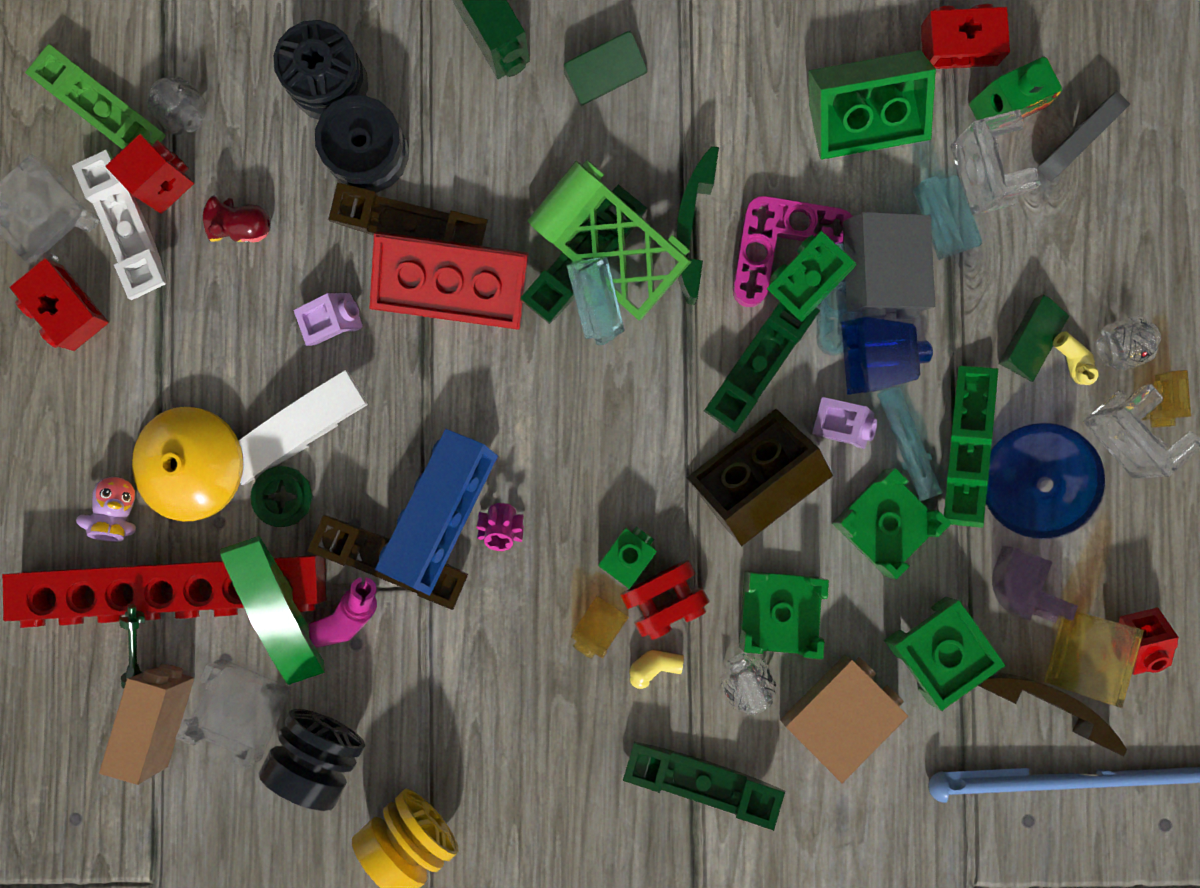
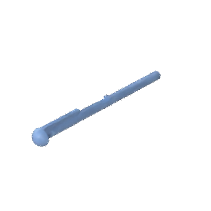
[928,767,1200,803]

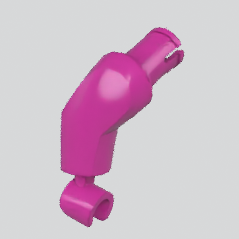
[309,577,377,648]

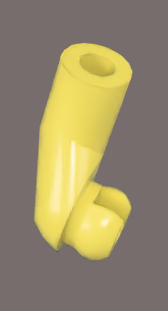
[1053,331,1099,385]
[629,650,684,689]

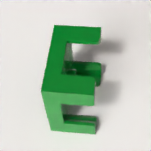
[832,468,952,580]
[739,571,829,659]
[884,597,1006,711]

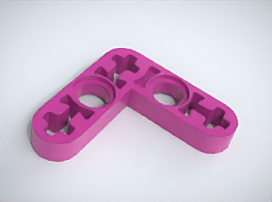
[733,196,853,307]

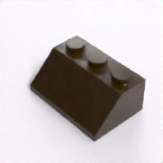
[686,409,833,547]

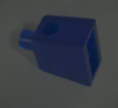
[841,317,933,395]

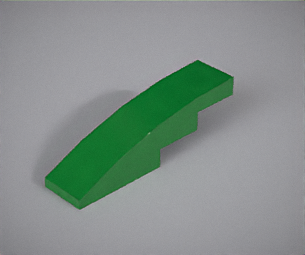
[944,366,999,528]
[220,536,325,685]

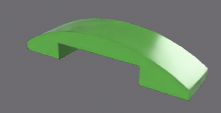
[25,44,166,149]

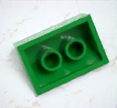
[809,50,936,160]

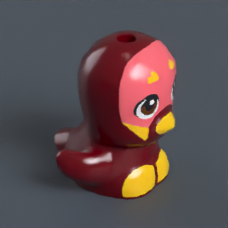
[203,195,271,243]

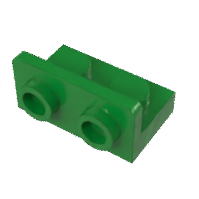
[767,231,857,322]

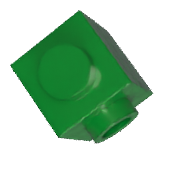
[598,526,657,589]

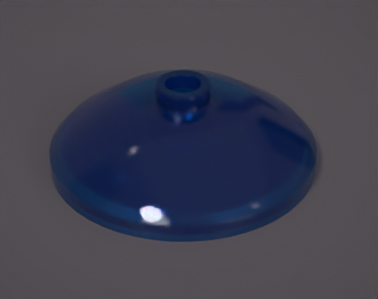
[986,423,1106,539]

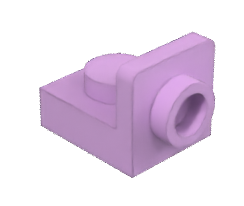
[294,293,363,346]
[812,397,877,449]

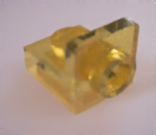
[1136,370,1191,428]
[571,595,629,659]

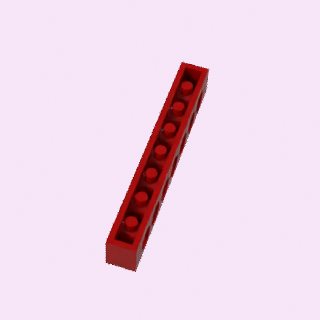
[2,555,327,628]

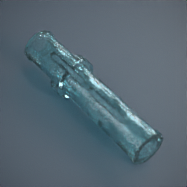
[877,385,943,501]

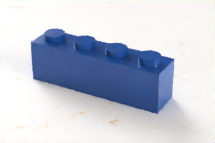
[375,428,498,596]

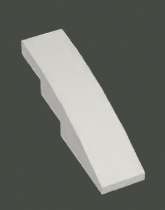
[238,370,368,485]

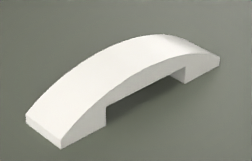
[72,150,166,300]

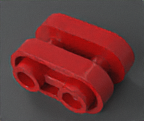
[620,560,710,640]

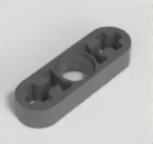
[1037,90,1130,181]

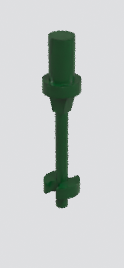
[119,604,145,688]

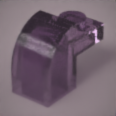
[992,546,1078,623]

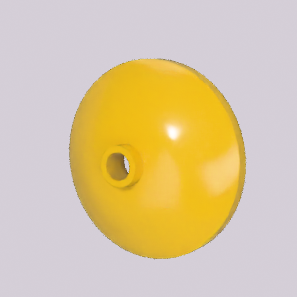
[132,407,243,521]

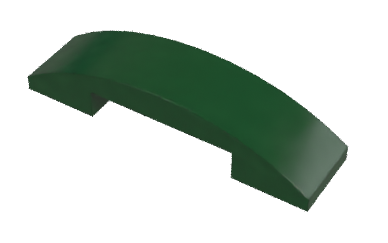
[675,146,719,305]
[520,184,647,324]
[704,302,821,433]
[623,742,785,831]

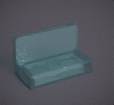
[913,175,982,260]
[567,257,625,345]

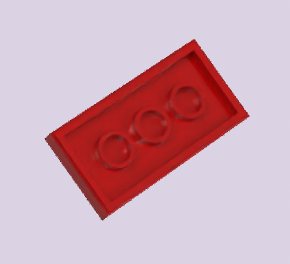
[369,232,529,330]

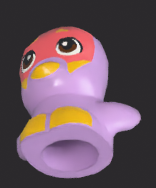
[76,477,136,542]

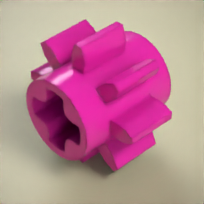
[476,503,524,551]

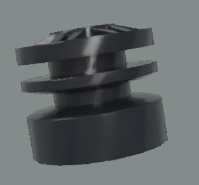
[273,20,368,120]
[259,709,365,811]

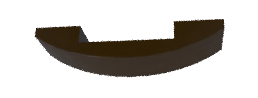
[328,182,488,246]
[308,515,468,610]
[978,673,1127,757]

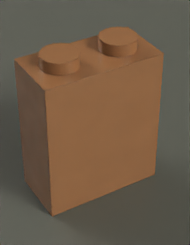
[780,655,908,784]
[99,664,194,785]

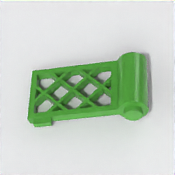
[527,159,691,321]

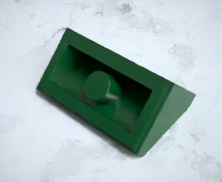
[563,31,647,106]
[998,294,1069,382]

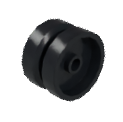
[315,95,409,193]

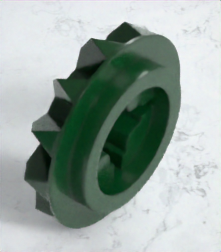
[250,466,314,527]

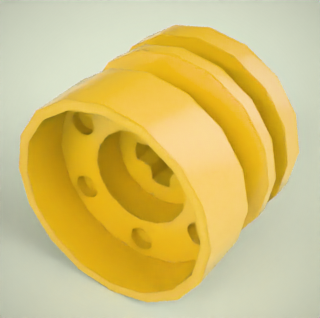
[352,788,459,888]

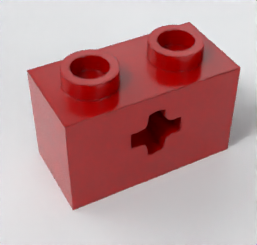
[920,4,1010,69]
[105,134,194,214]
[9,258,109,351]

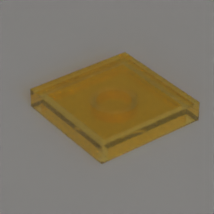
[1044,608,1144,708]

